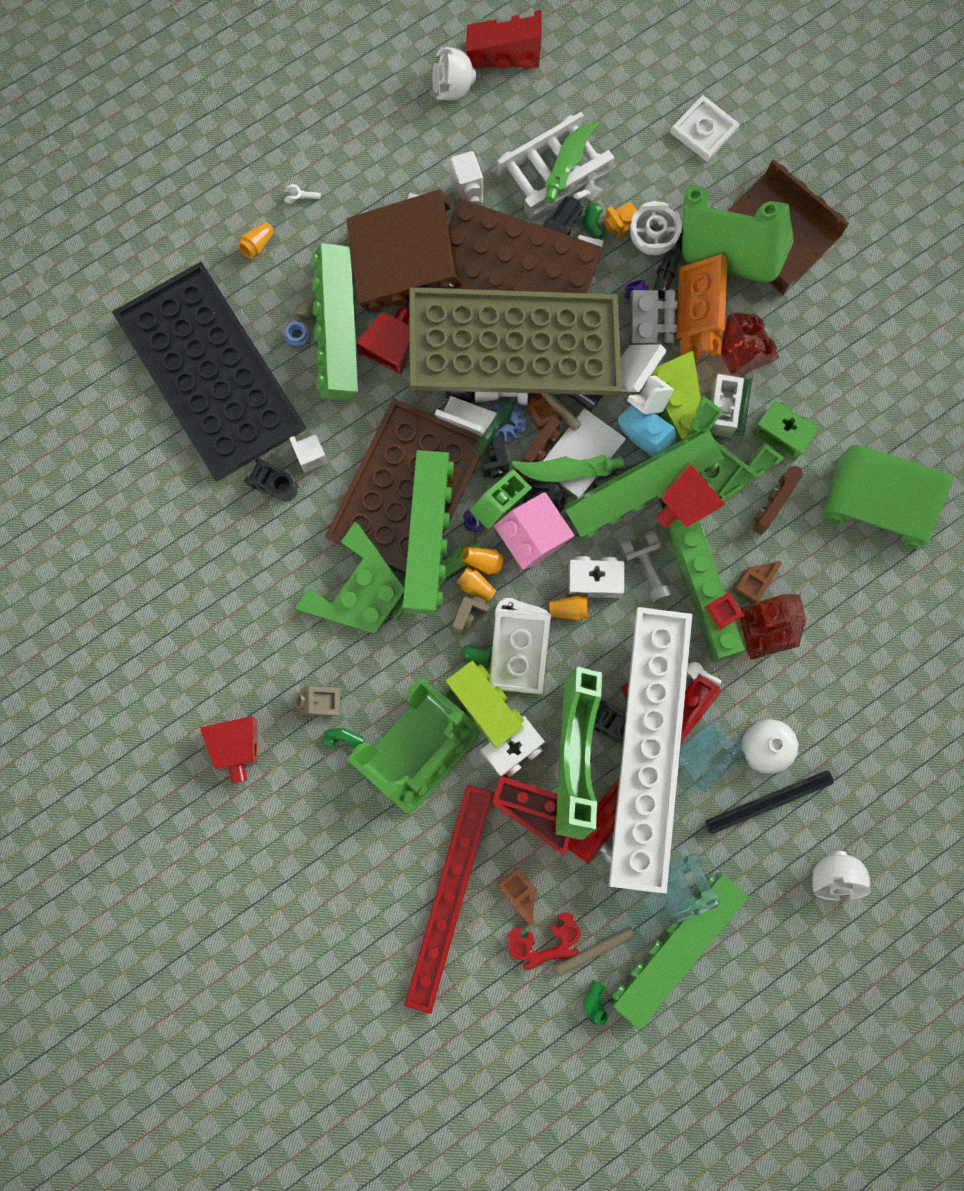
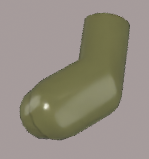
[296,291,316,318]

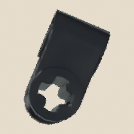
[244,458,298,502]
[593,700,626,745]

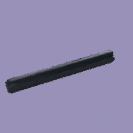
[705,771,834,834]

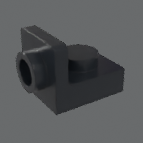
[482,435,509,479]
[522,481,566,514]

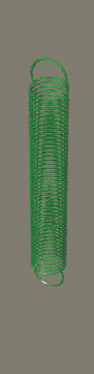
[734,370,753,442]
[474,398,517,454]

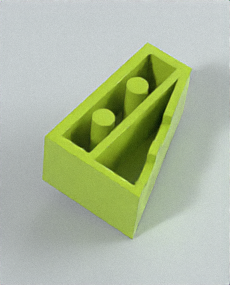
[644,351,701,442]
[446,661,524,751]

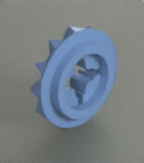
[490,401,526,442]

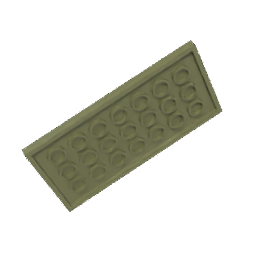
[409,287,622,395]

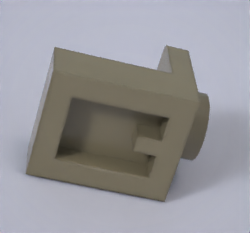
[452,596,489,634]
[296,686,340,716]

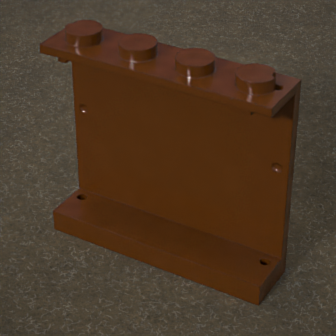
[727,159,849,295]
[346,189,463,313]

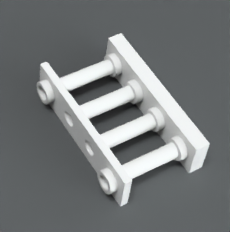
[497,112,614,219]

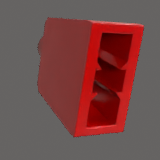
[356,308,409,375]
[655,463,725,529]
[200,716,258,784]

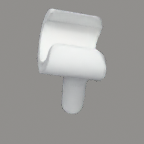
[573,180,602,201]
[284,184,321,204]
[687,662,721,686]

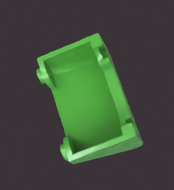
[682,184,794,282]
[821,445,953,549]
[347,677,480,813]

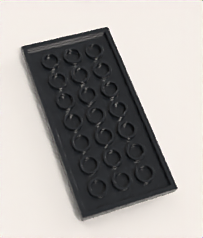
[112,261,307,482]

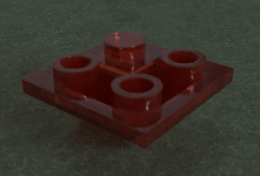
[721,313,780,374]
[740,594,806,660]

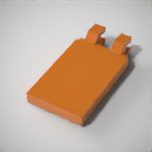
[676,254,728,361]

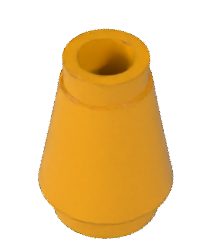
[237,222,275,259]
[461,547,503,575]
[456,566,497,603]
[549,594,589,621]

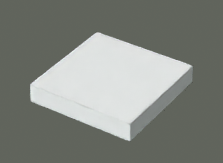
[670,95,740,162]
[621,344,666,392]

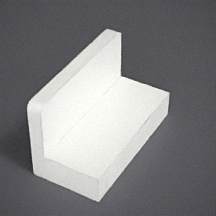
[435,396,499,439]

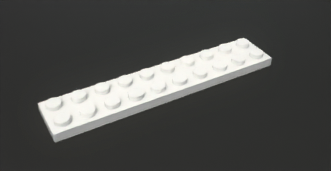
[609,607,692,894]

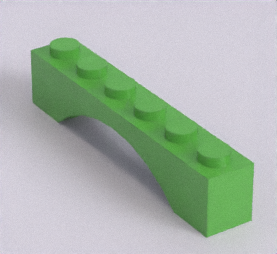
[555,667,602,840]

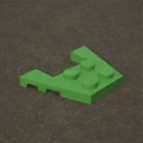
[687,396,784,501]
[295,522,405,634]

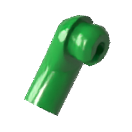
[583,203,606,240]
[461,642,493,665]
[322,728,364,748]
[583,980,608,1025]

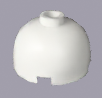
[432,47,476,100]
[630,201,682,256]
[741,719,799,774]
[812,851,871,901]

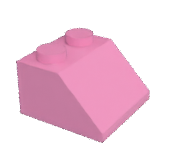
[493,492,575,570]

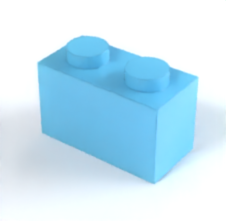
[618,405,677,456]

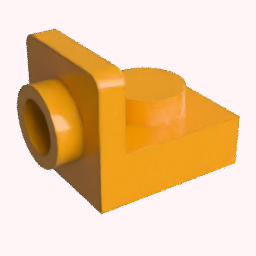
[604,201,637,240]

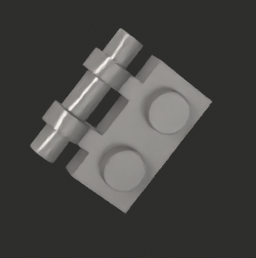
[630,290,678,343]

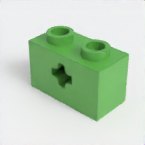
[752,400,819,461]
[470,469,532,530]

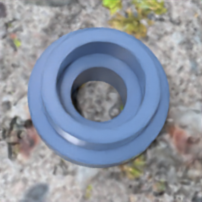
[284,322,310,347]

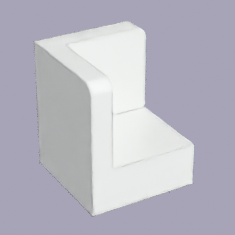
[627,376,674,414]
[289,435,328,473]

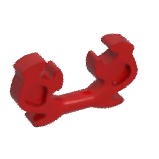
[507,912,581,970]

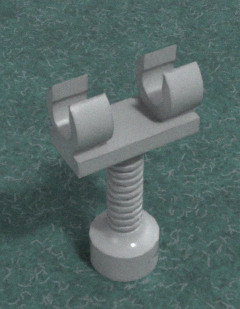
[618,530,673,604]

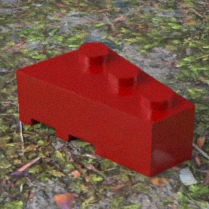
[466,10,542,69]
[491,776,570,856]

